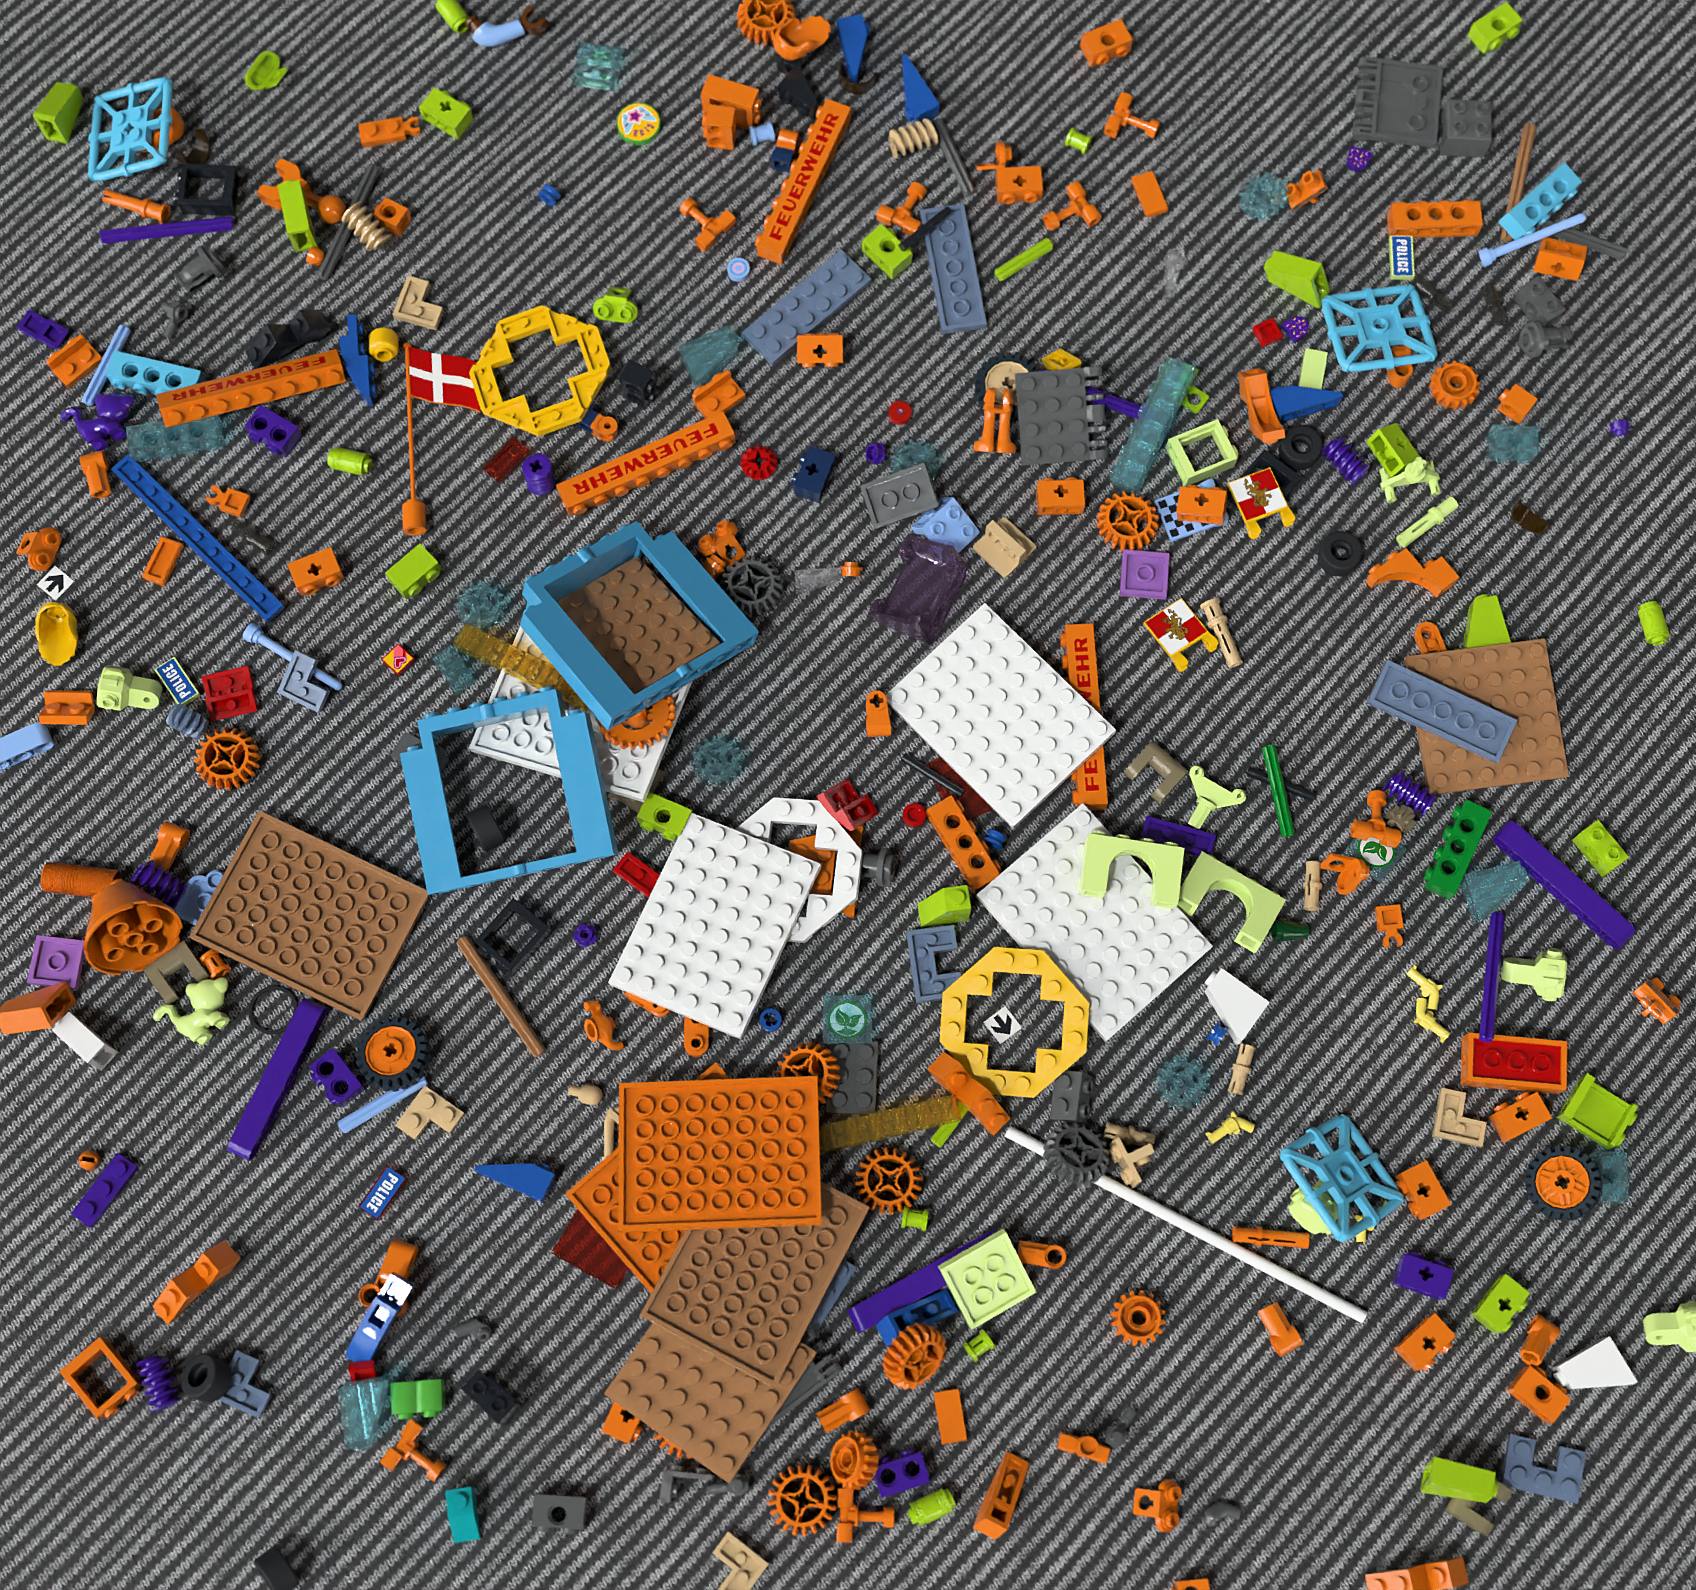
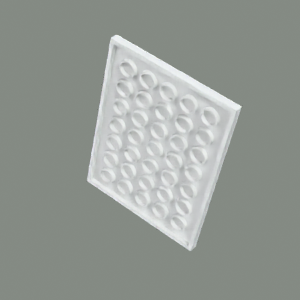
[886,603,1116,829]
[469,626,692,802]
[975,803,1213,1042]
[608,813,821,1040]

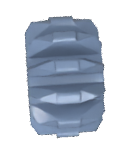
[165,704,209,739]

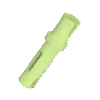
[1396,497,1458,548]

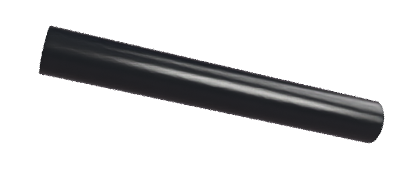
[899,206,951,252]
[901,753,965,798]
[1246,767,1316,802]

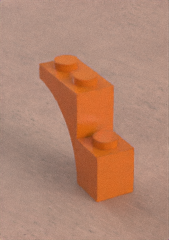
[1238,368,1285,444]
[1366,548,1459,598]
[927,1052,1010,1136]
[152,1240,240,1325]
[1365,1557,1469,1590]

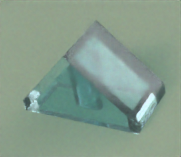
[431,645,476,695]

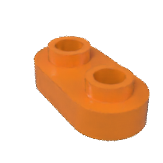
[1414,622,1447,654]
[684,1017,709,1057]

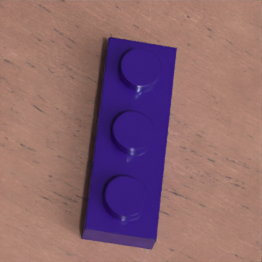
[1140,816,1216,856]
[70,1153,139,1229]

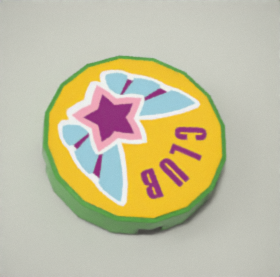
[617,103,661,146]

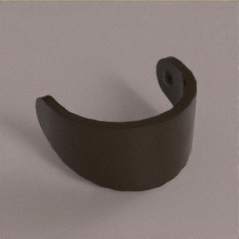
[839,63,877,95]
[175,128,210,164]
[1511,499,1551,534]

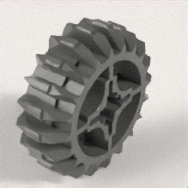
[720,555,783,618]
[1043,1122,1109,1188]

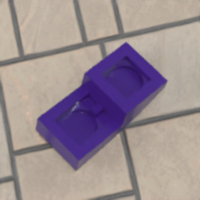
[17,309,69,350]

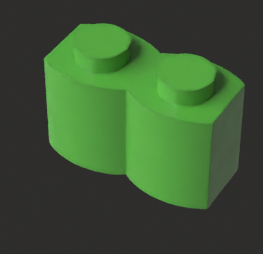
[391,1379,445,1420]

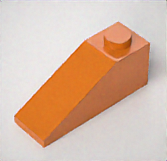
[973,1451,1029,1540]

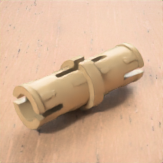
[1303,861,1322,911]
[1228,1044,1256,1095]
[1104,1122,1155,1148]

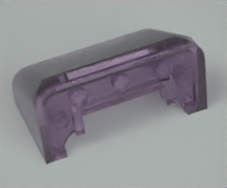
[868,535,967,644]

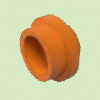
[840,562,863,577]

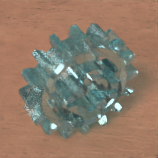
[1239,172,1288,221]
[890,439,939,481]
[454,580,506,631]
[691,735,743,788]
[1155,1056,1209,1110]

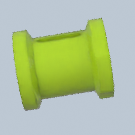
[1064,127,1093,155]
[901,1206,929,1231]
[962,1329,995,1363]

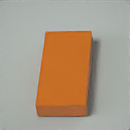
[1131,171,1168,218]
[142,536,184,587]
[933,1389,967,1444]

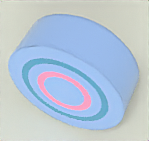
[727,258,750,282]

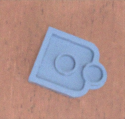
[175,870,224,925]

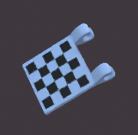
[1154,479,1229,542]

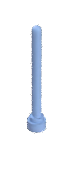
[1478,213,1586,267]
[243,623,342,690]

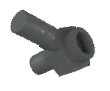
[161,301,188,340]
[1105,1407,1136,1449]
[706,1473,749,1496]

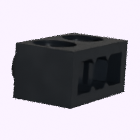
[619,359,658,409]

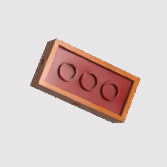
[1461,1032,1567,1094]

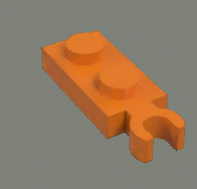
[358,117,421,148]

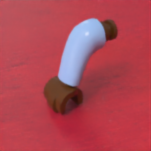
[465,5,548,47]

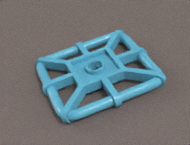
[88,77,173,182]
[1322,284,1437,373]
[1280,1114,1404,1242]

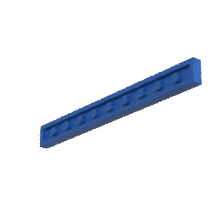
[111,454,285,623]

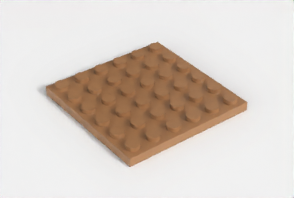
[557,557,720,695]
[1405,639,1569,796]
[604,1323,817,1484]

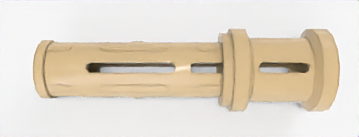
[1200,598,1243,668]

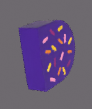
[1346,146,1372,172]
[1281,316,1309,344]

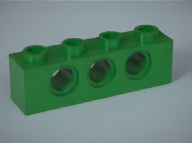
[1423,799,1492,900]

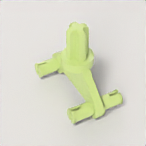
[1379,457,1441,503]
[1188,765,1246,829]

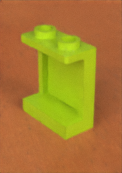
[1557,1073,1638,1150]

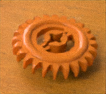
[598,695,676,750]

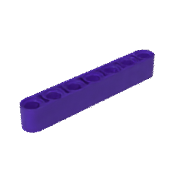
[1492,820,1636,950]
[227,997,327,1161]
[846,1228,998,1334]

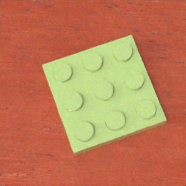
[938,1229,1036,1330]

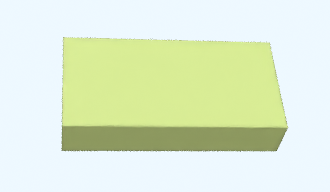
[1298,348,1328,390]

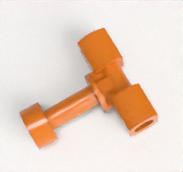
[1103,92,1160,138]
[1043,181,1101,231]
[876,182,927,235]
[680,197,736,252]
[1350,790,1402,848]
[380,1419,447,1482]
[1056,1431,1111,1464]
[837,1489,894,1543]

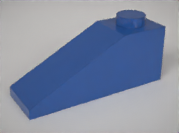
[836,14,870,83]
[902,54,940,124]
[1270,385,1343,424]
[474,1163,557,1204]
[875,1289,958,1346]

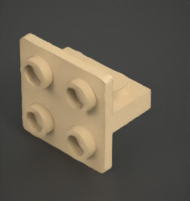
[973,517,1036,578]
[1109,1136,1155,1189]

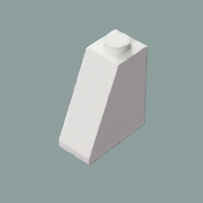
[1204,968,1270,1045]
[52,1012,118,1071]
[1552,1336,1637,1390]

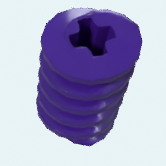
[1320,437,1371,487]
[522,453,556,495]
[1381,770,1436,819]
[130,859,187,908]
[136,1356,181,1413]

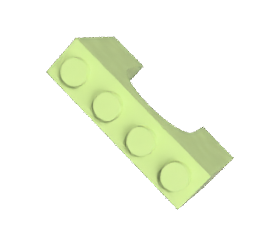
[1078,831,1184,909]
[1177,851,1286,953]

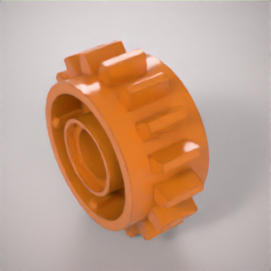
[1429,361,1481,410]
[1110,1290,1166,1346]
[830,1431,879,1490]

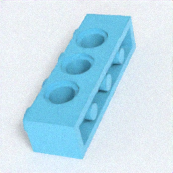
[1498,162,1582,240]
[105,350,206,396]

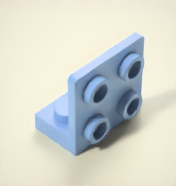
[910,497,979,562]

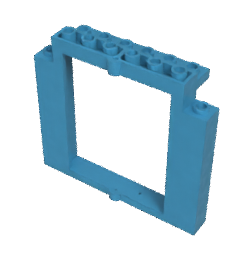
[520,521,759,730]
[400,686,619,895]

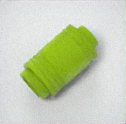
[435,0,470,34]
[327,447,372,476]
[1638,601,1670,646]
[907,1488,956,1527]

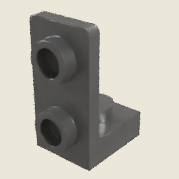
[659,1465,715,1503]

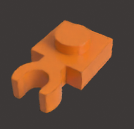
[206,486,251,518]
[1374,904,1404,948]

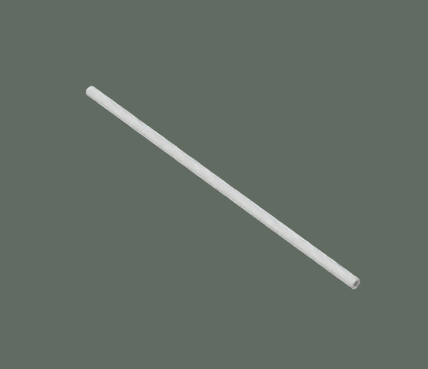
[1005,1126,1367,1323]

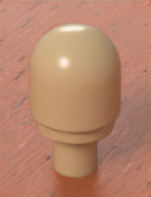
[568,1084,603,1105]

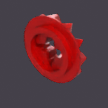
[741,444,777,480]

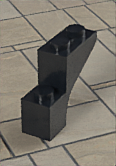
[776,52,817,120]
[245,310,330,369]

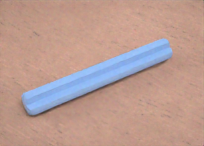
[82,325,131,406]
[338,1076,427,1133]

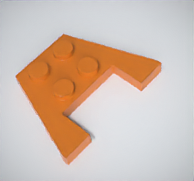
[789,826,863,918]

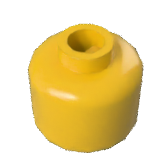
[369,327,398,362]

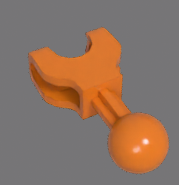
[256,159,346,224]

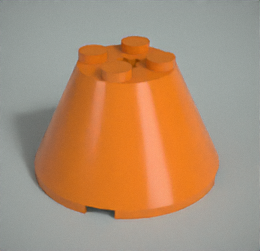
[83,879,182,975]

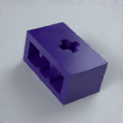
[1392,1251,1454,1301]

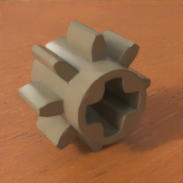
[1385,805,1417,834]

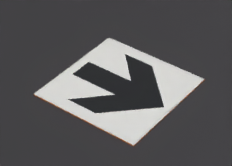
[37,566,74,600]
[983,1006,1022,1044]

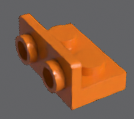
[46,334,102,389]
[692,369,746,419]
[39,690,95,725]

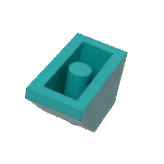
[445,1487,481,1543]

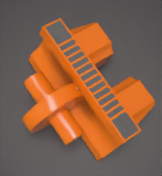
[1284,169,1328,211]
[1632,978,1681,1025]

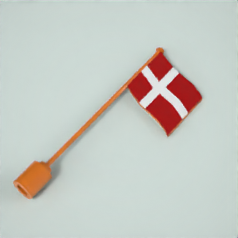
[402,343,480,536]

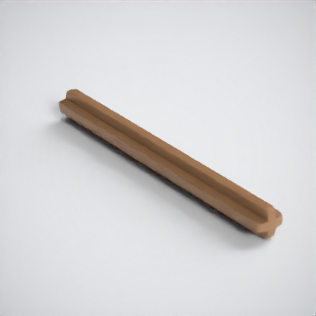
[1501,123,1536,242]
[456,936,546,1057]

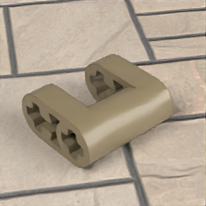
[1124,741,1189,804]
[143,940,210,1005]
[1445,1465,1512,1537]

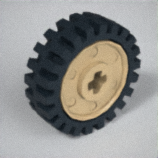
[974,353,1039,422]

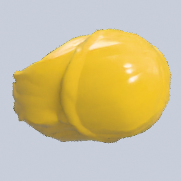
[35,602,78,666]

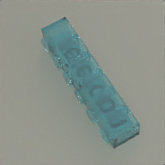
[1109,357,1196,496]

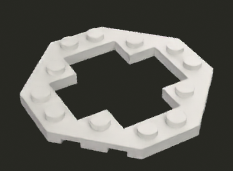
[735,798,863,943]

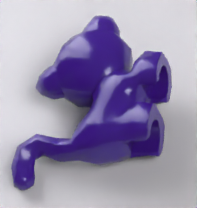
[60,393,135,451]

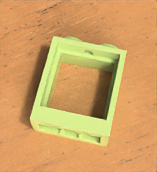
[1166,419,1238,487]

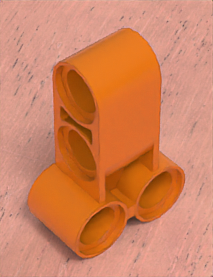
[359,1238,419,1318]

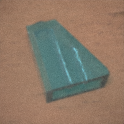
[678,326,740,389]
[1460,861,1528,925]
[337,1375,392,1452]

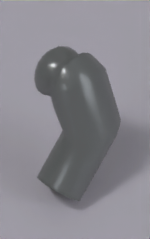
[454,1319,492,1342]
[1204,1501,1241,1526]

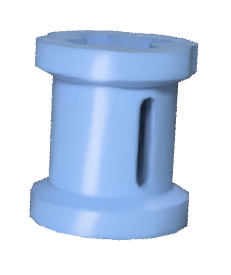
[749,121,775,146]

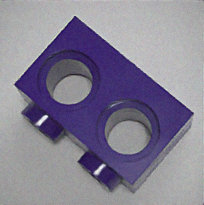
[244,405,302,457]
[309,1048,366,1108]
[874,1449,930,1498]

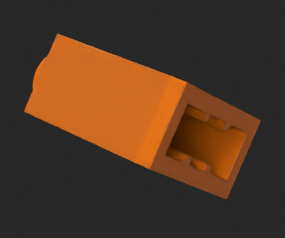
[0,981,76,1035]

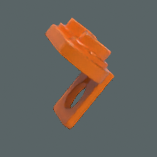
[975,140,1012,170]
[698,520,745,567]
[16,527,61,571]
[1320,853,1370,895]
[1133,1479,1182,1532]

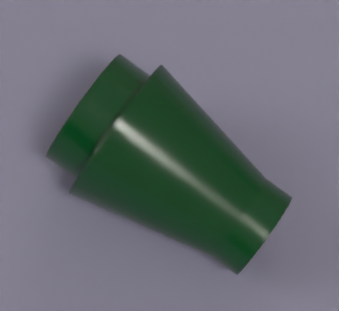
[1271,918,1309,942]

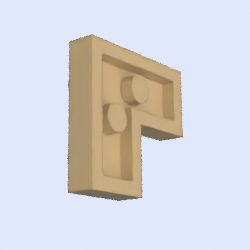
[392,276,444,330]
[395,1085,465,1140]
[1432,1088,1487,1148]
[713,1532,769,1590]

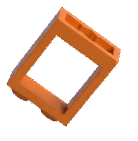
[701,74,762,130]
[59,1337,142,1419]

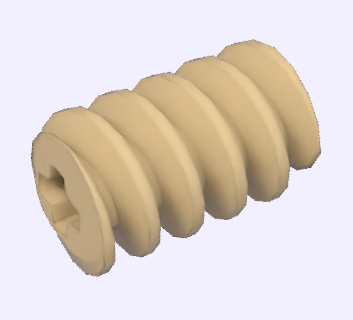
[889,118,938,158]
[342,201,392,251]

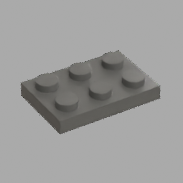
[860,462,940,530]
[826,1039,878,1116]

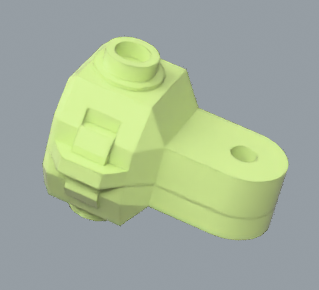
[97,665,163,711]
[1501,948,1567,1001]
[1288,1179,1338,1235]
[1643,1301,1696,1353]

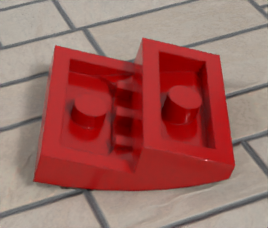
[201,666,258,722]
[817,778,879,831]

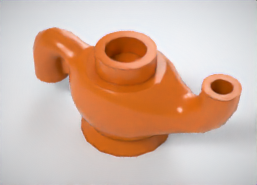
[584,1000,624,1050]

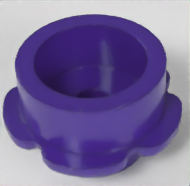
[1609,420,1632,437]
[866,442,886,465]
[574,924,597,947]

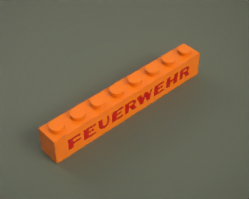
[755,99,851,265]
[156,349,346,428]
[556,411,736,516]
[1060,623,1108,811]

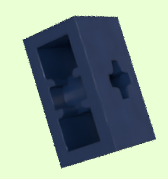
[791,446,836,503]

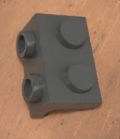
[1049,1071,1094,1125]

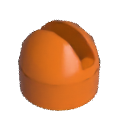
[306,246,325,266]
[79,1150,101,1171]

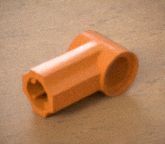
[79,450,112,499]
[149,821,190,871]
[1017,1240,1066,1269]
[1257,1302,1303,1357]
[1519,1314,1561,1366]
[816,1388,871,1433]

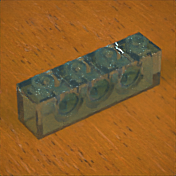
[126,414,226,462]

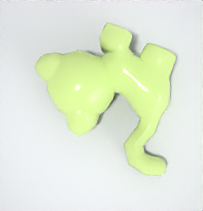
[153,977,230,1045]

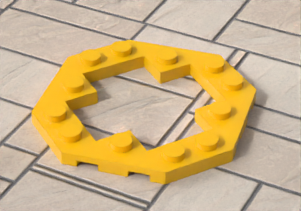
[469,305,612,436]
[940,947,1090,1098]

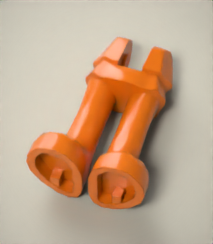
[973,388,1016,453]

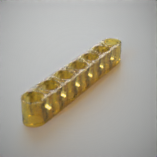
[452,624,589,711]
[819,1095,961,1154]

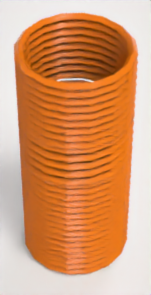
[41,861,122,898]

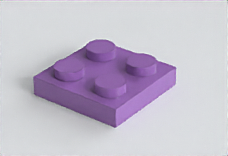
[1119,549,1169,600]
[27,935,85,990]

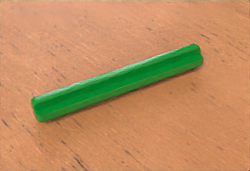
[1262,745,1295,838]

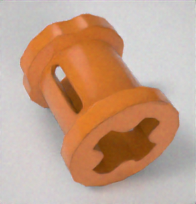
[199,949,231,980]

